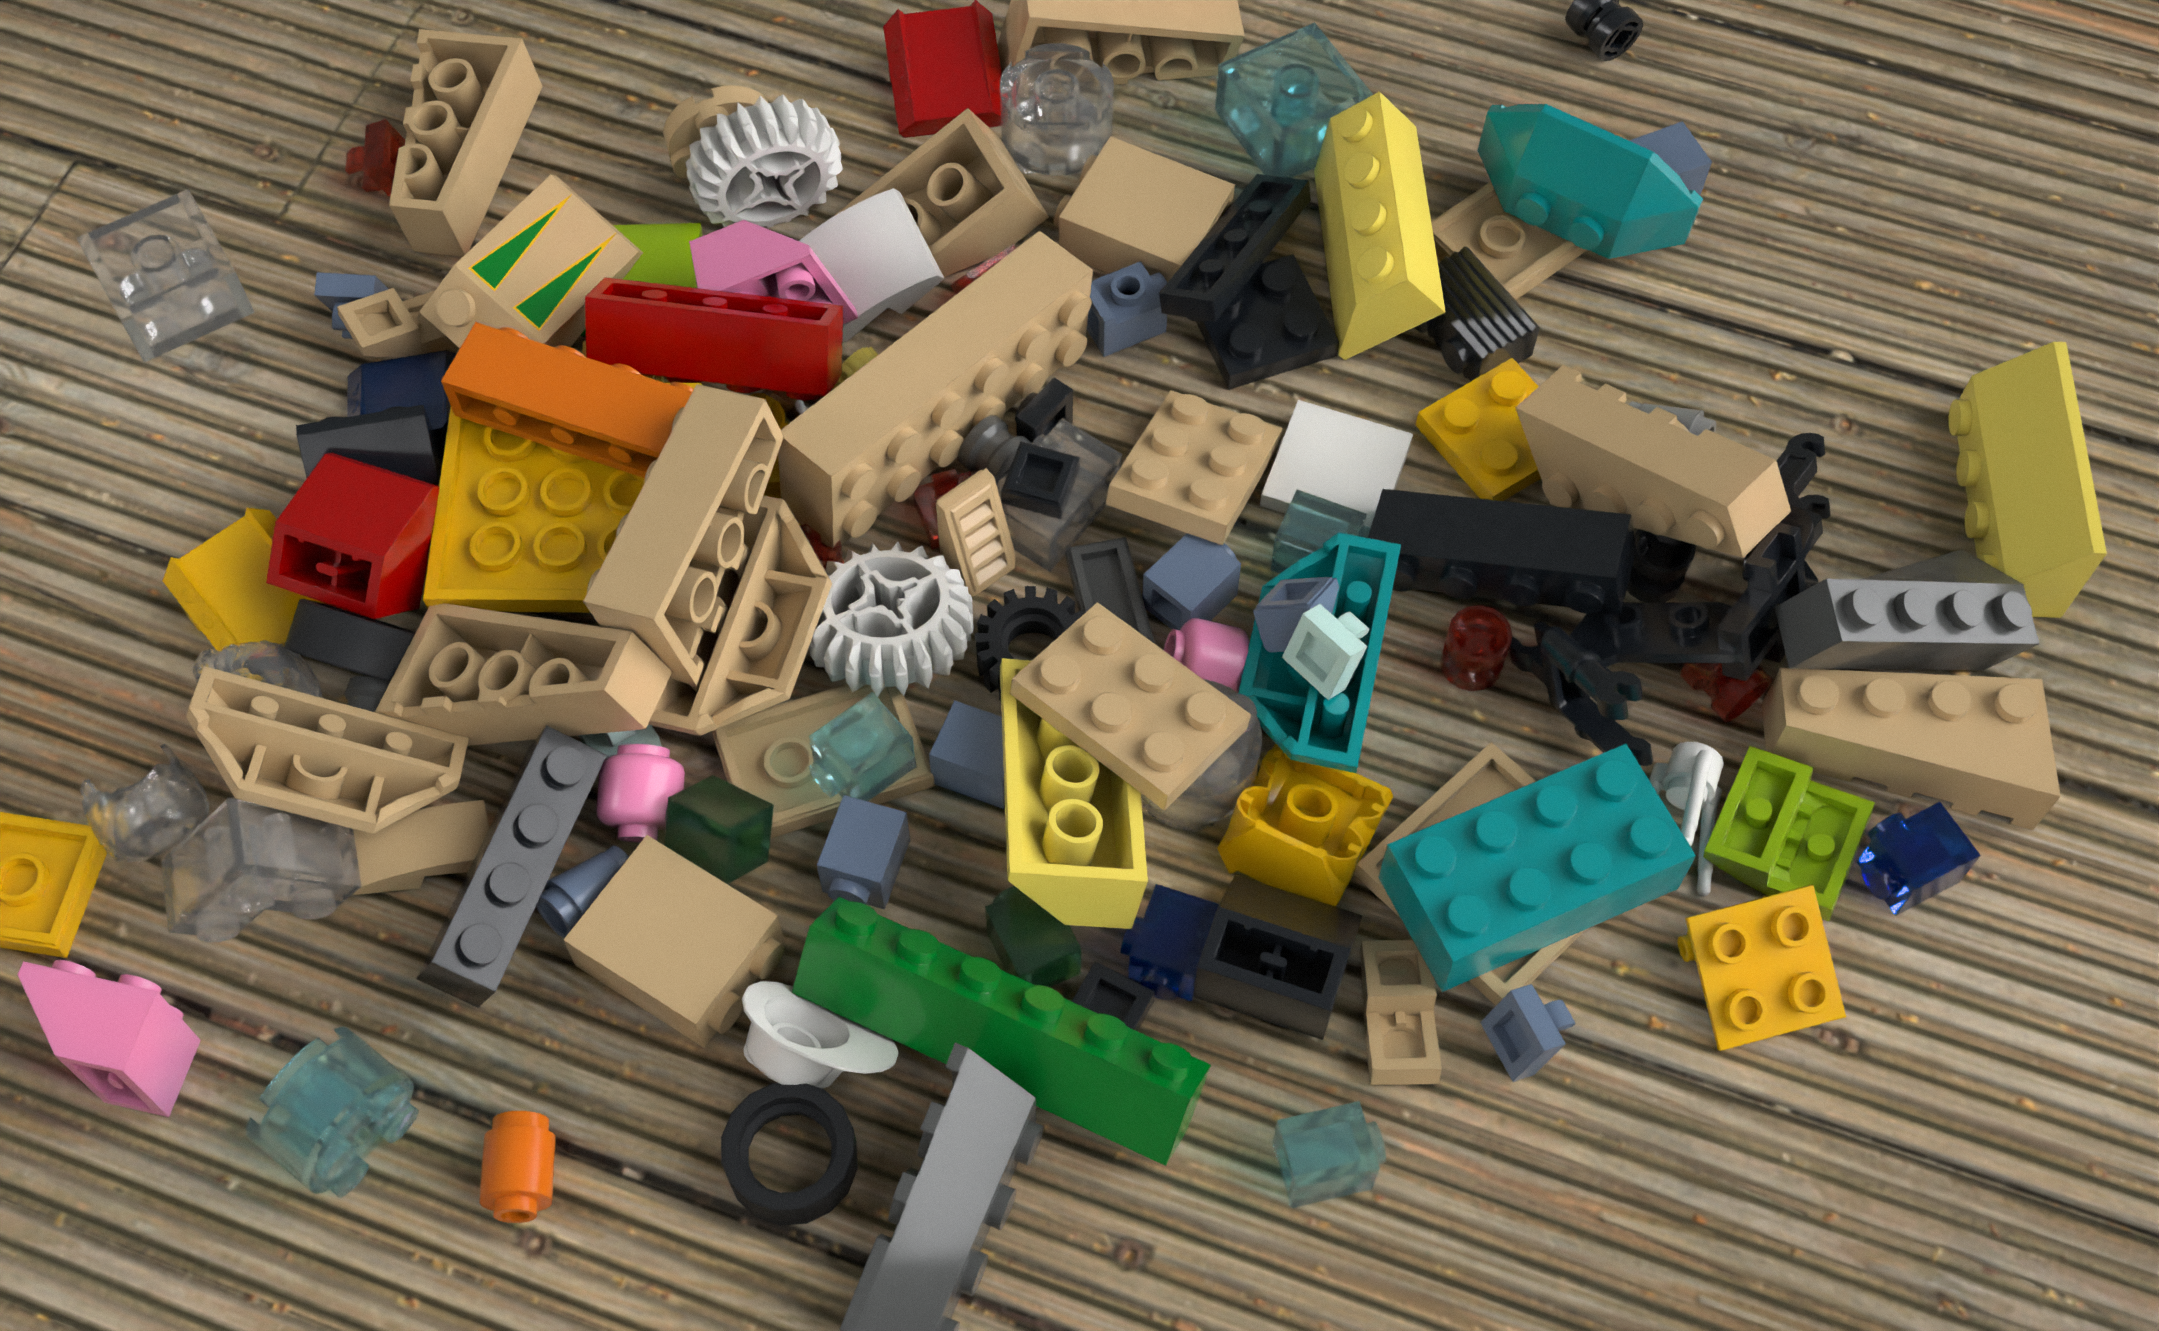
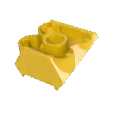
[162,507,345,680]
[1217,743,1393,906]

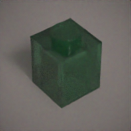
[664,775,774,884]
[985,886,1081,987]

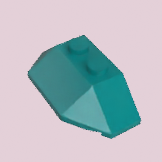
[1477,104,1703,259]
[1237,532,1401,773]

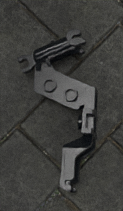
[1507,433,1831,766]

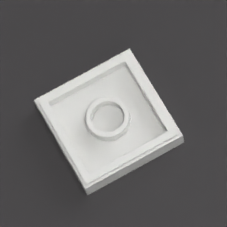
[1260,400,1413,538]

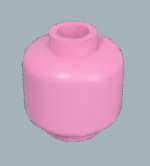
[1163,618,1250,702]
[597,744,685,843]

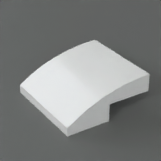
[799,188,945,343]

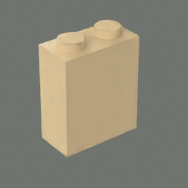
[1054,136,1235,282]
[563,835,784,1048]

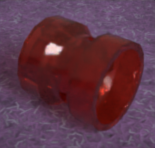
[1440,605,1513,691]
[1680,663,1773,722]

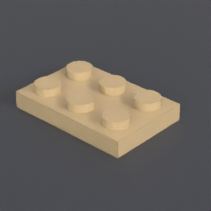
[1105,390,1283,545]
[1010,602,1251,811]

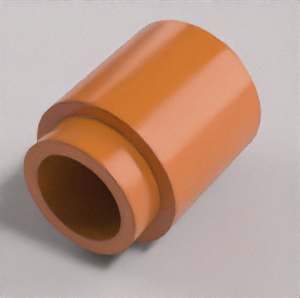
[479,1111,556,1223]

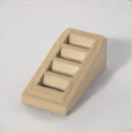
[936,468,1015,597]

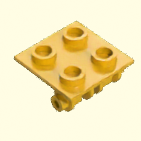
[1677,885,1846,1051]

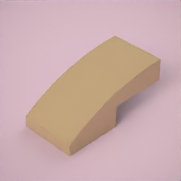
[337,288,458,357]
[343,800,490,895]
[1360,940,1442,1085]

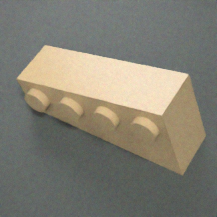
[997,0,1245,95]
[389,29,543,257]
[1516,365,1791,558]
[583,384,784,686]
[375,603,673,746]
[1761,667,2061,830]

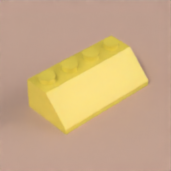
[1314,92,1446,360]
[1948,342,2107,618]
[1000,658,1148,929]

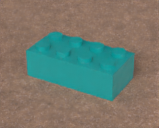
[1378,744,1696,992]

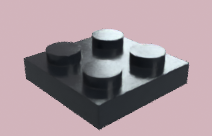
[1195,254,1339,390]

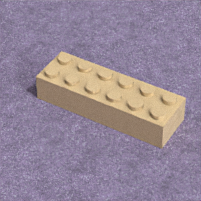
[778,231,1093,551]

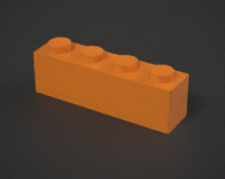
[441,322,694,478]

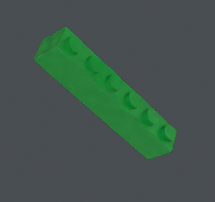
[792,897,1211,1166]

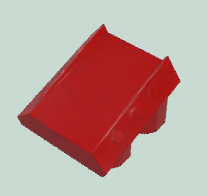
[883,0,1009,138]

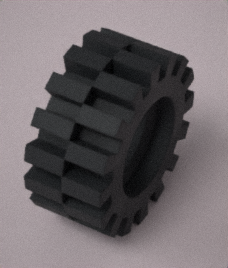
[975,586,1084,701]

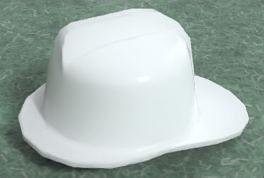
[742,981,899,1089]

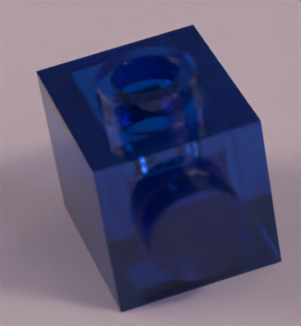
[1856,802,1981,916]
[1120,884,1219,1001]

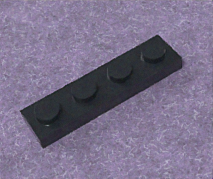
[1159,174,1311,322]

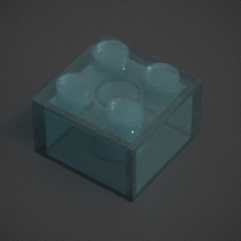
[1215,22,1373,178]

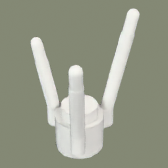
[1649,742,1724,896]

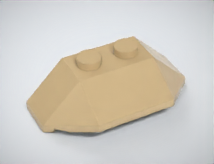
[648,496,832,736]
[186,666,469,834]

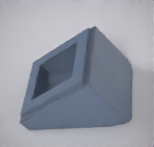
[1253,577,1339,652]

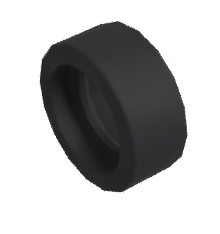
[285,599,415,681]
[721,1083,858,1226]

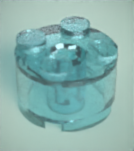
[246,1027,419,1198]

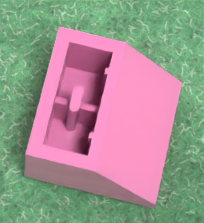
[689,220,858,324]
[17,960,201,1117]

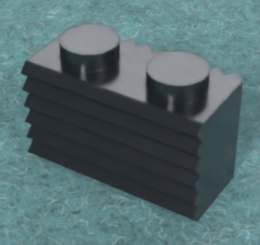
[1414,246,1540,382]

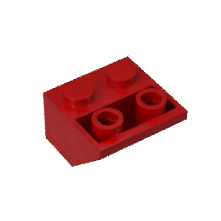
[266,453,440,619]

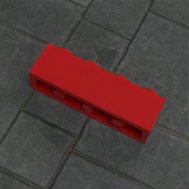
[585,277,843,400]

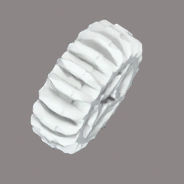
[685,95,843,228]
[808,541,974,697]

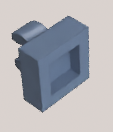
[314,272,388,339]
[1480,984,1576,1082]

